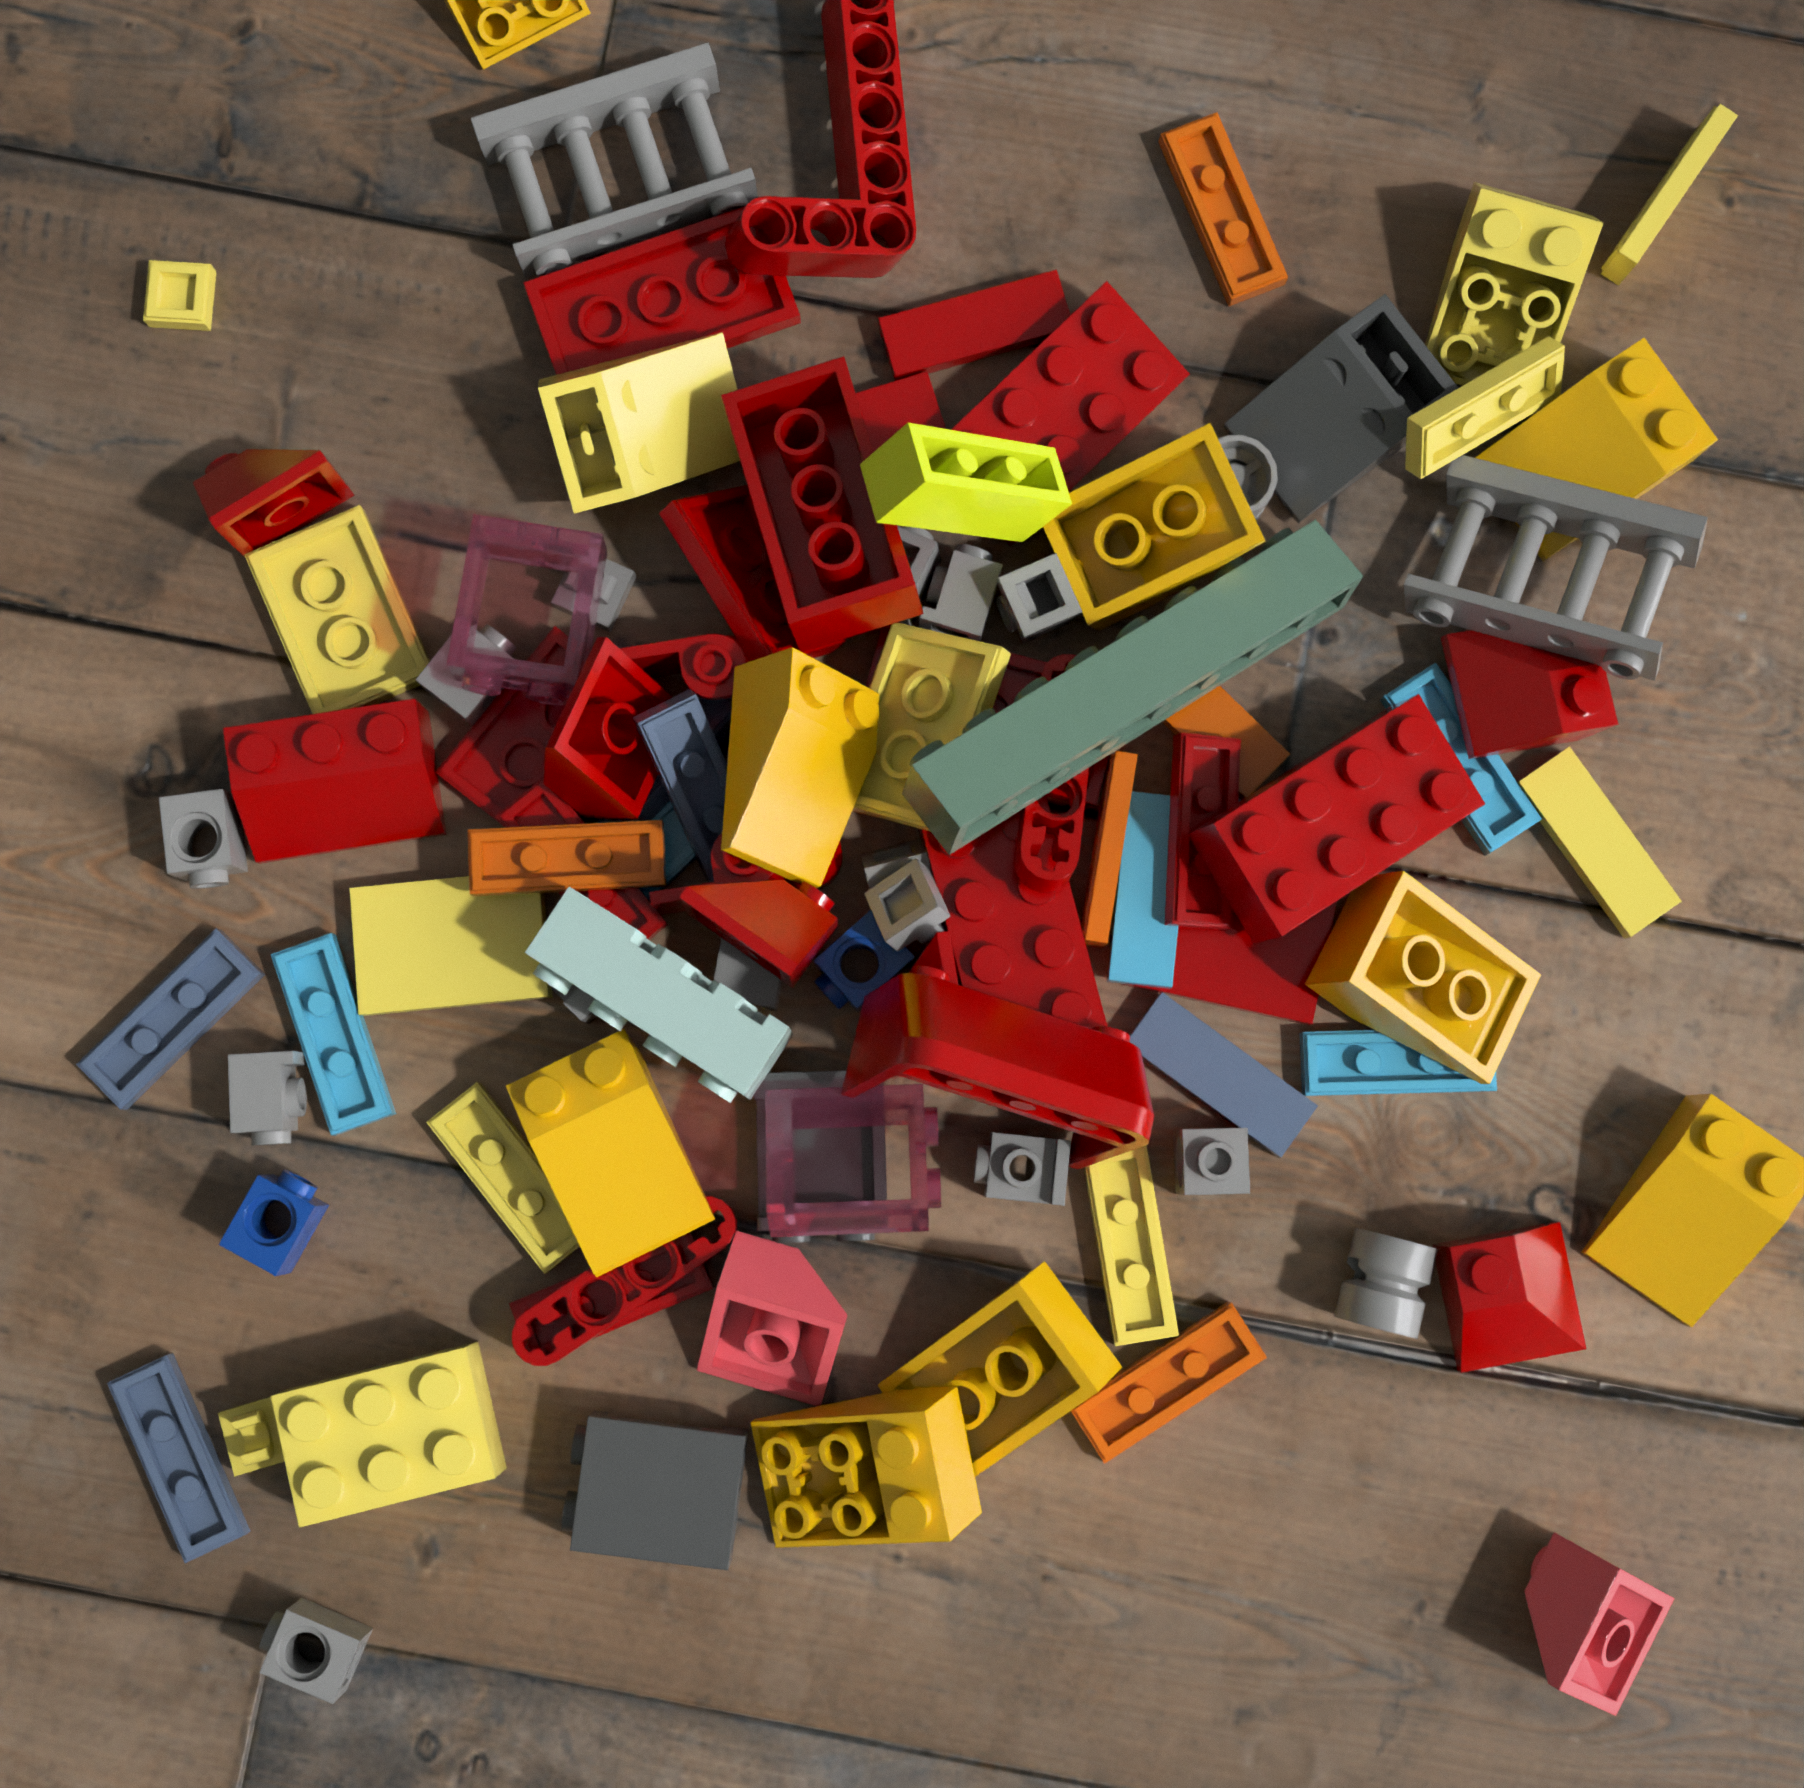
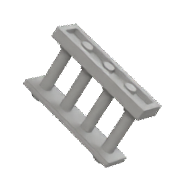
[471,43,758,278]
[1404,455,1708,681]

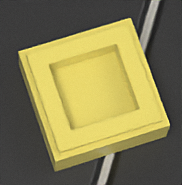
[143,260,216,331]

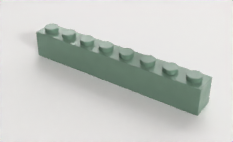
[902,519,1363,855]

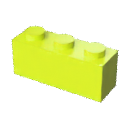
[860,423,1072,542]

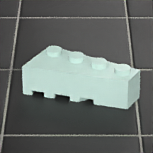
[525,886,793,1103]

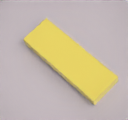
[1601,104,1738,286]
[1405,336,1565,479]
[1517,746,1682,939]
[426,1082,580,1274]
[1084,1145,1179,1346]

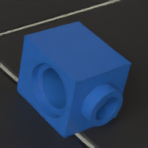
[814,910,915,1013]
[219,1169,329,1276]

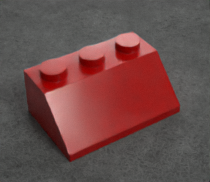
[223,698,447,864]

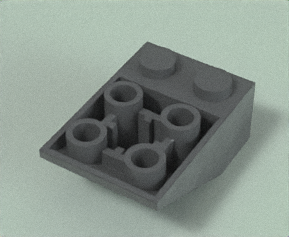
[1223,294,1458,524]

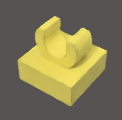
[218,1397,285,1477]

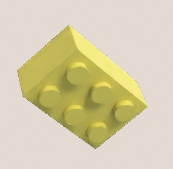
[270,1341,507,1528]

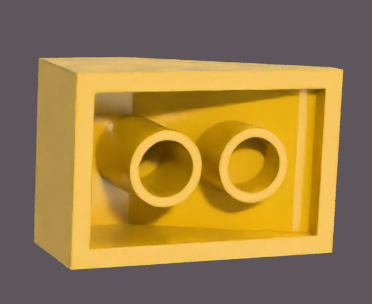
[1475,338,1718,562]
[1043,423,1266,631]
[721,647,879,888]
[1305,871,1541,1084]
[506,1029,715,1277]
[1581,1094,1804,1327]
[877,1261,1122,1477]

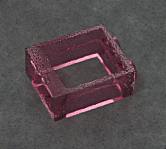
[447,514,608,705]
[765,1084,941,1237]

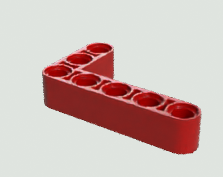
[725,0,916,278]

